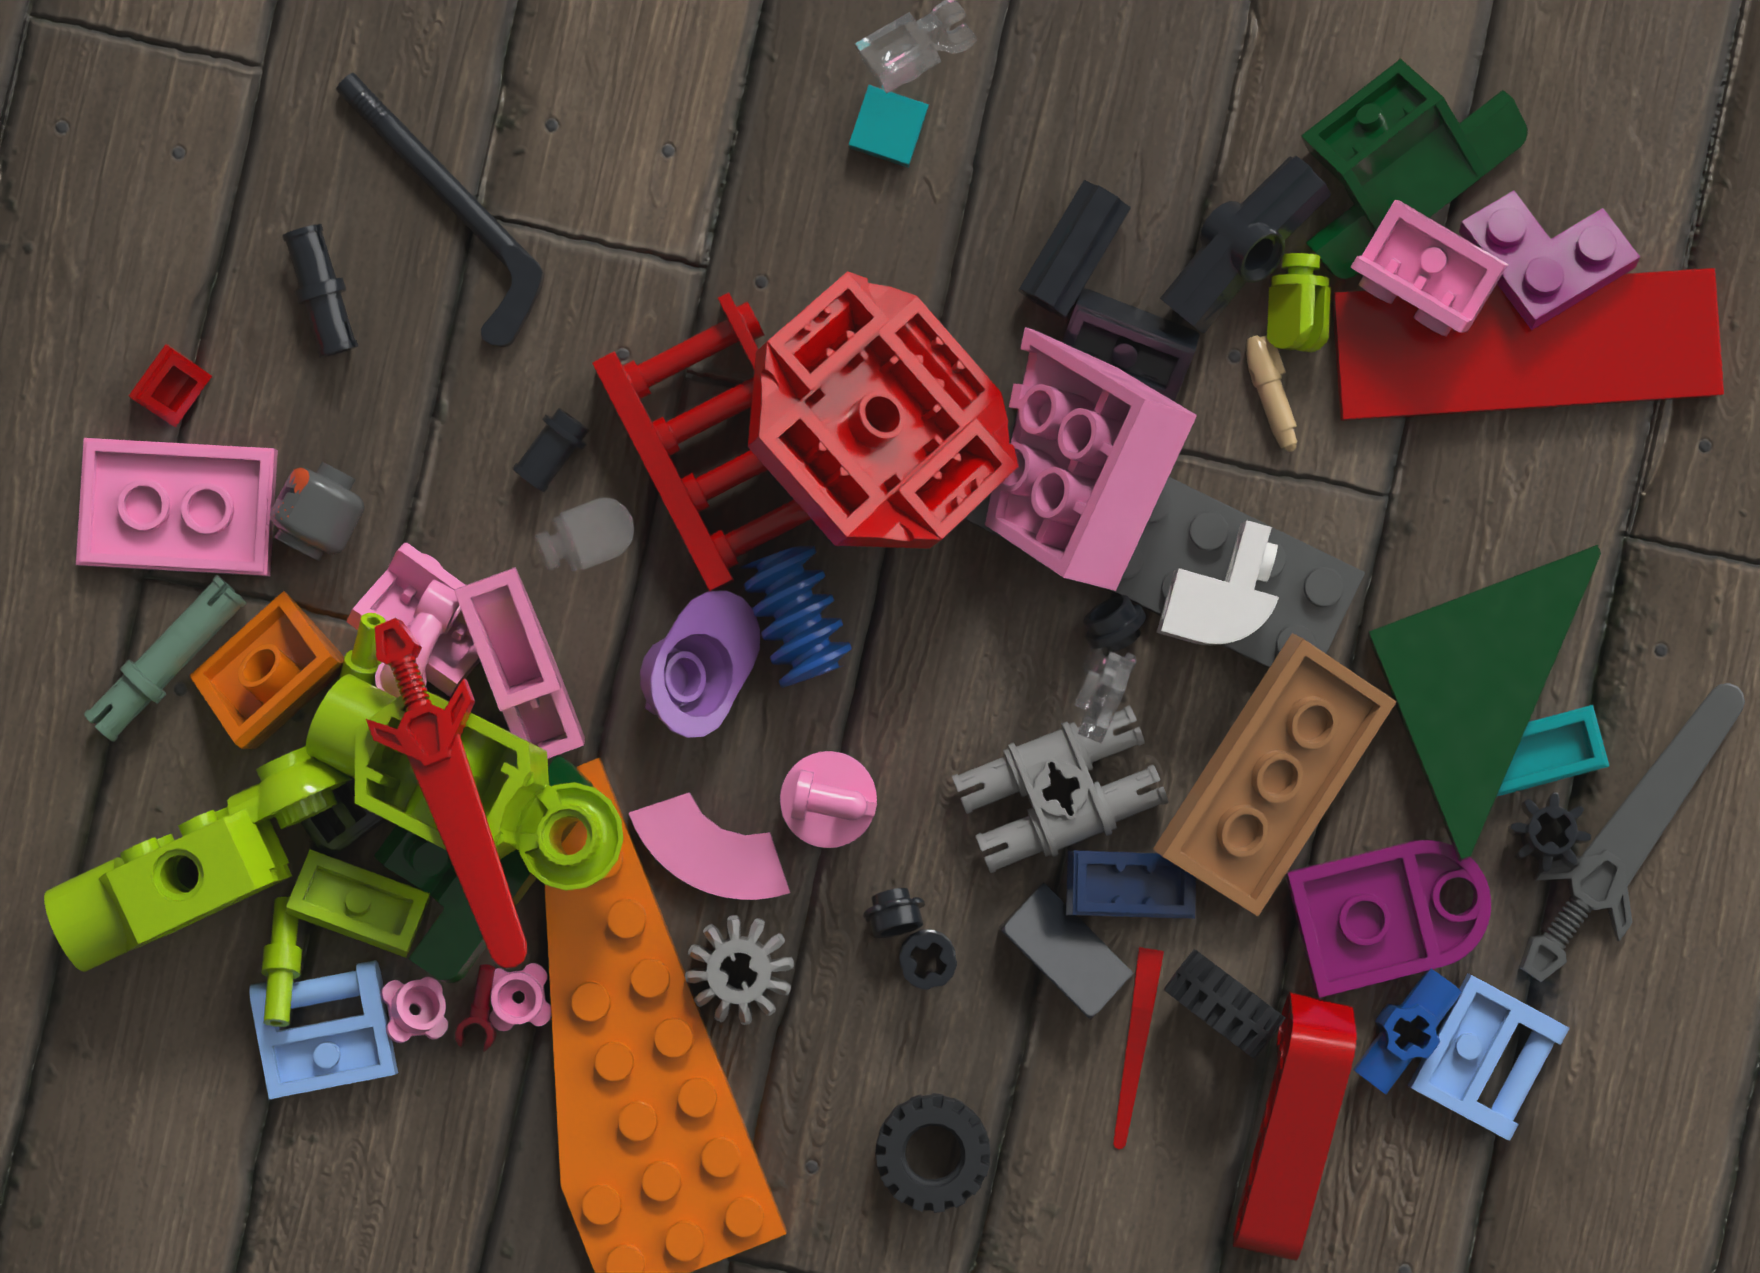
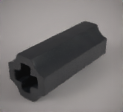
[1018,180,1131,319]

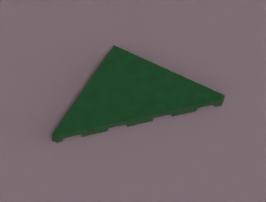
[1367,545,1601,862]

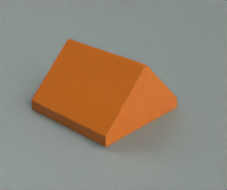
[189,591,344,749]

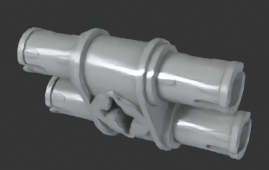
[952,705,1169,874]

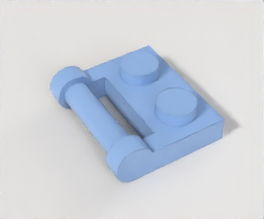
[249,960,398,1099]
[1408,973,1570,1141]

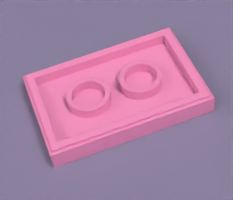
[76,438,278,576]

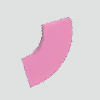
[629,792,790,900]

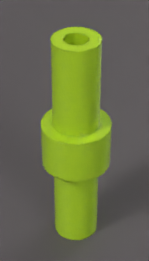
[339,613,386,687]
[261,897,302,1027]

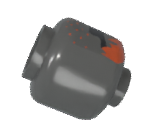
[270,461,365,561]

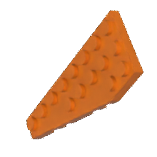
[545,758,787,1273]

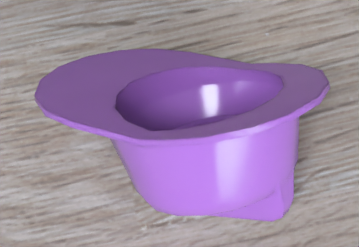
[640,591,760,738]

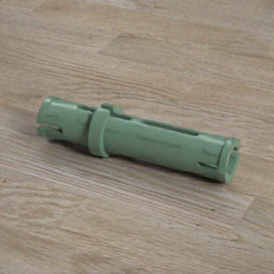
[84,575,247,742]

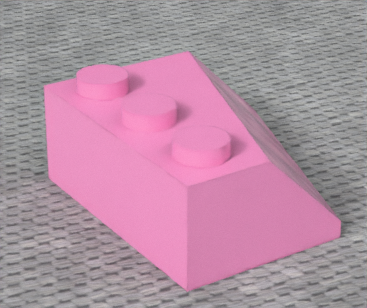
[985,327,1197,591]

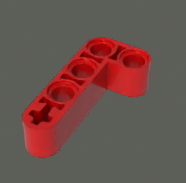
[1233,992,1357,1261]

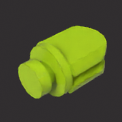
[1267,253,1331,353]

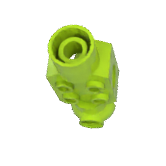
[306,674,623,891]
[44,746,351,972]

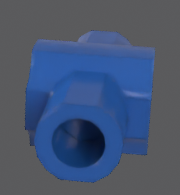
[1353,968,1462,1094]

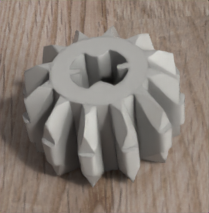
[685,915,794,1025]

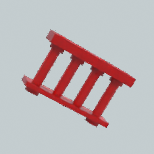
[592,292,811,591]

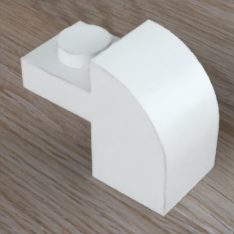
[1156,520,1279,646]

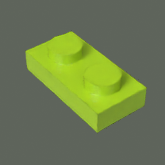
[286,849,430,958]

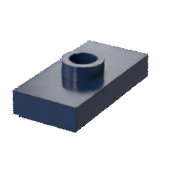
[1066,850,1196,919]

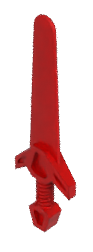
[366,618,527,969]

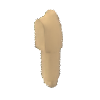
[1246,335,1297,452]

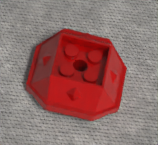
[748,271,1019,549]

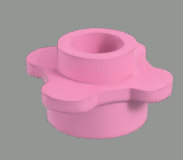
[490,963,552,1031]
[381,977,448,1043]

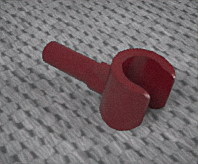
[455,964,497,1052]

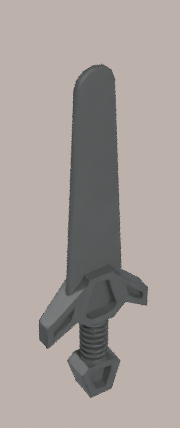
[1519,683,1745,982]

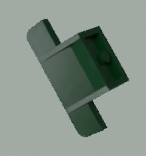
[1301,58,1528,279]
[374,755,593,983]

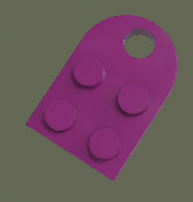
[1285,840,1491,998]

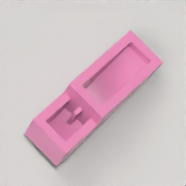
[454,567,585,759]

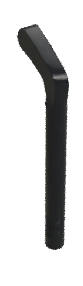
[336,73,545,347]

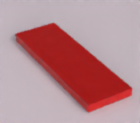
[1332,268,1724,421]

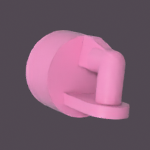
[780,751,877,848]

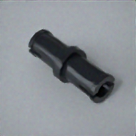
[282,224,359,358]

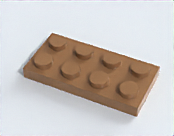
[1153,633,1396,916]

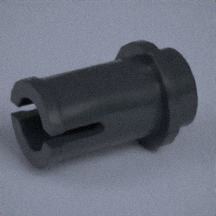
[513,408,589,492]

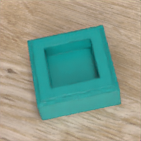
[849,85,929,168]

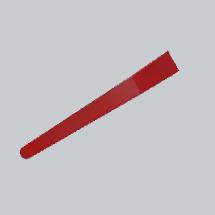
[1113,947,1164,1149]

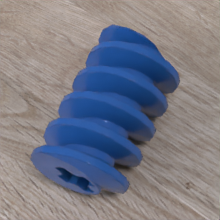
[738,546,852,688]

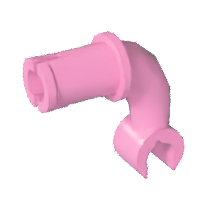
[375,579,461,698]

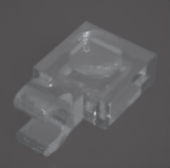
[854,0,977,94]
[1074,647,1136,744]

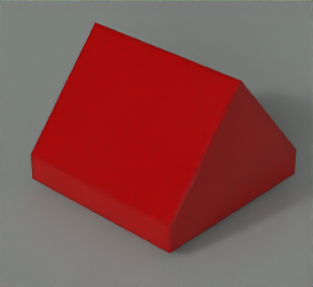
[129,344,212,427]

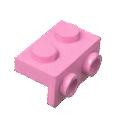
[1351,200,1508,337]
[346,543,480,697]

